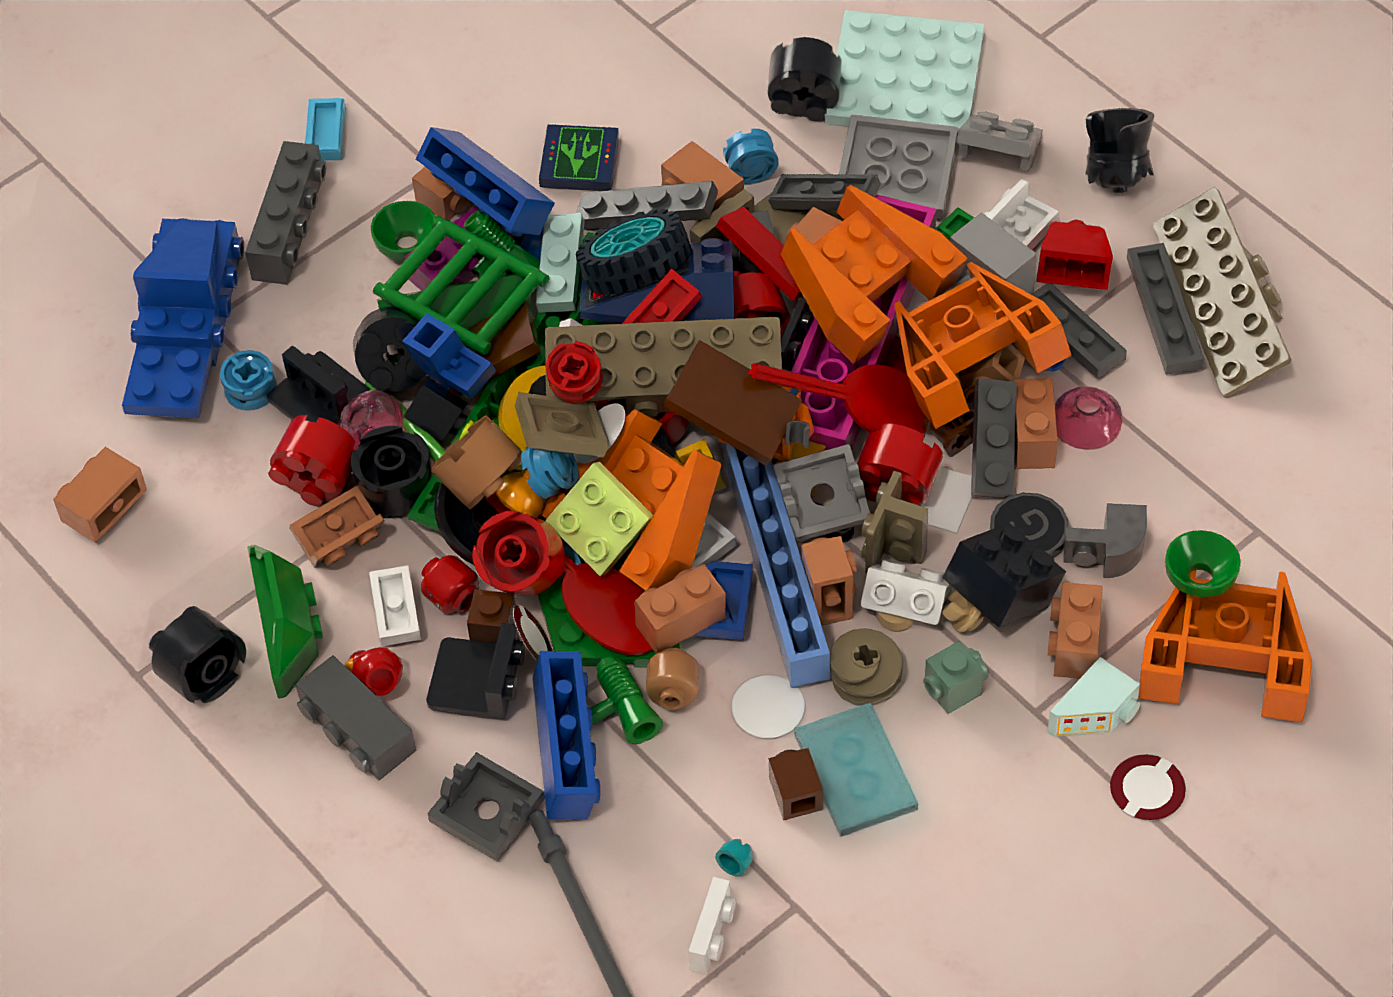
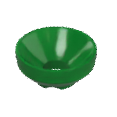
[371,201,436,260]
[1165,530,1241,597]

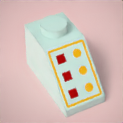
[1048,657,1140,737]

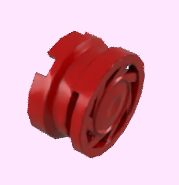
[545,341,603,404]

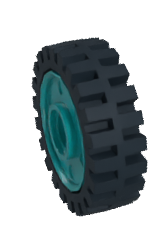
[576,209,692,295]

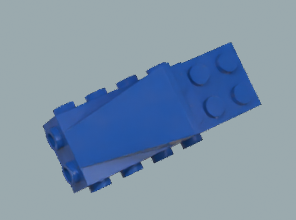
[122,218,244,418]

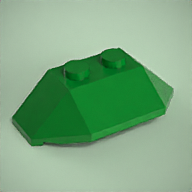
[247,545,323,699]

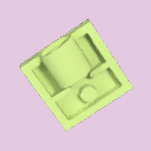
[545,462,653,576]

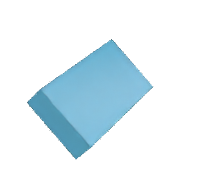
[305,98,346,161]

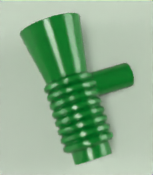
[463,211,540,278]
[591,656,663,744]

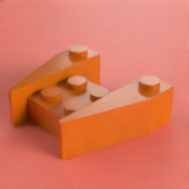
[781,185,968,364]
[894,262,1071,429]
[540,409,722,590]
[1138,570,1312,723]

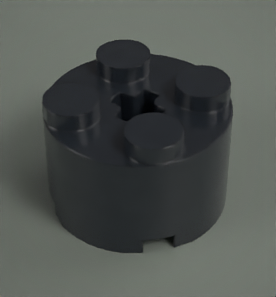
[767,37,842,121]
[353,307,427,392]
[351,426,433,518]
[149,606,246,703]

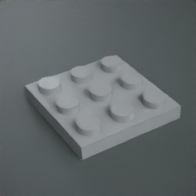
[839,114,958,219]

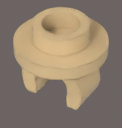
[942,590,985,633]

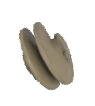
[830,628,903,705]

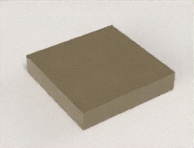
[515,392,608,457]

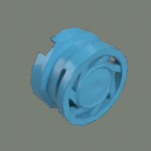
[723,128,779,184]
[220,350,277,411]
[521,447,579,499]

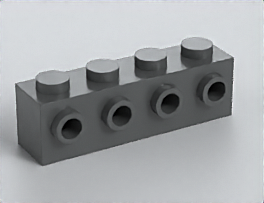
[245,141,326,285]

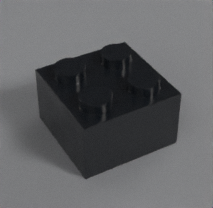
[942,523,1066,628]

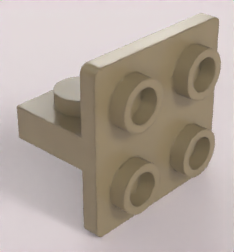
[861,471,928,574]

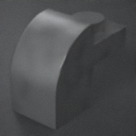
[1063,503,1147,578]

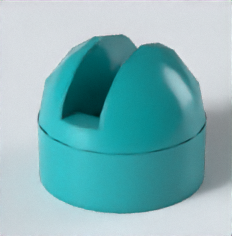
[715,839,753,876]

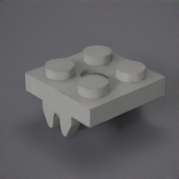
[957,112,1043,171]
[773,444,870,542]

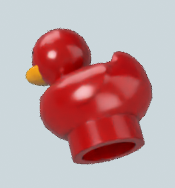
[344,647,403,696]

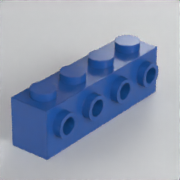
[416,127,555,237]
[532,651,600,820]

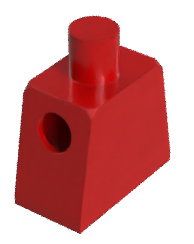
[1036,220,1113,290]

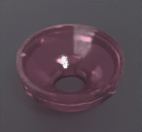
[1055,386,1122,450]
[339,390,403,451]

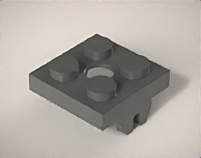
[427,752,545,861]

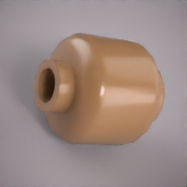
[646,648,699,710]

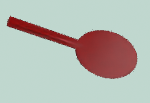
[748,363,926,434]
[485,493,653,655]

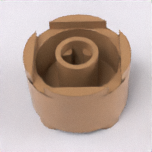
[431,415,522,509]

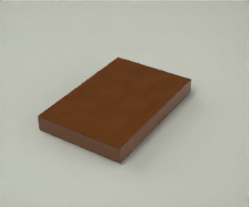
[433,300,541,397]
[663,340,802,466]

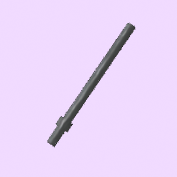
[528,810,632,997]

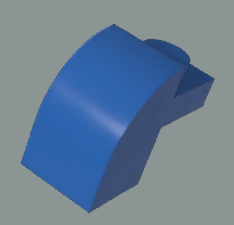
[402,313,496,399]

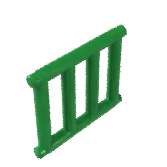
[373,216,550,356]

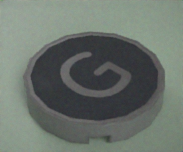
[990,492,1069,558]

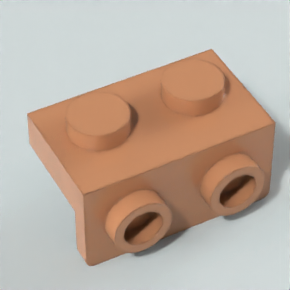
[289,486,385,567]

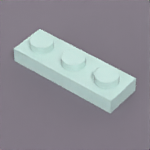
[536,213,584,313]

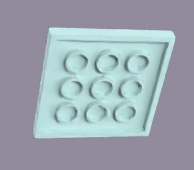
[825,10,984,132]

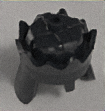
[1085,108,1154,193]

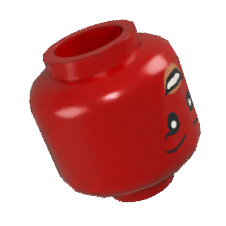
[421,555,479,614]

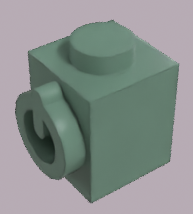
[923,640,988,714]

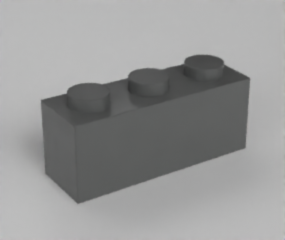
[295,655,417,781]

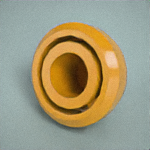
[494,469,545,518]

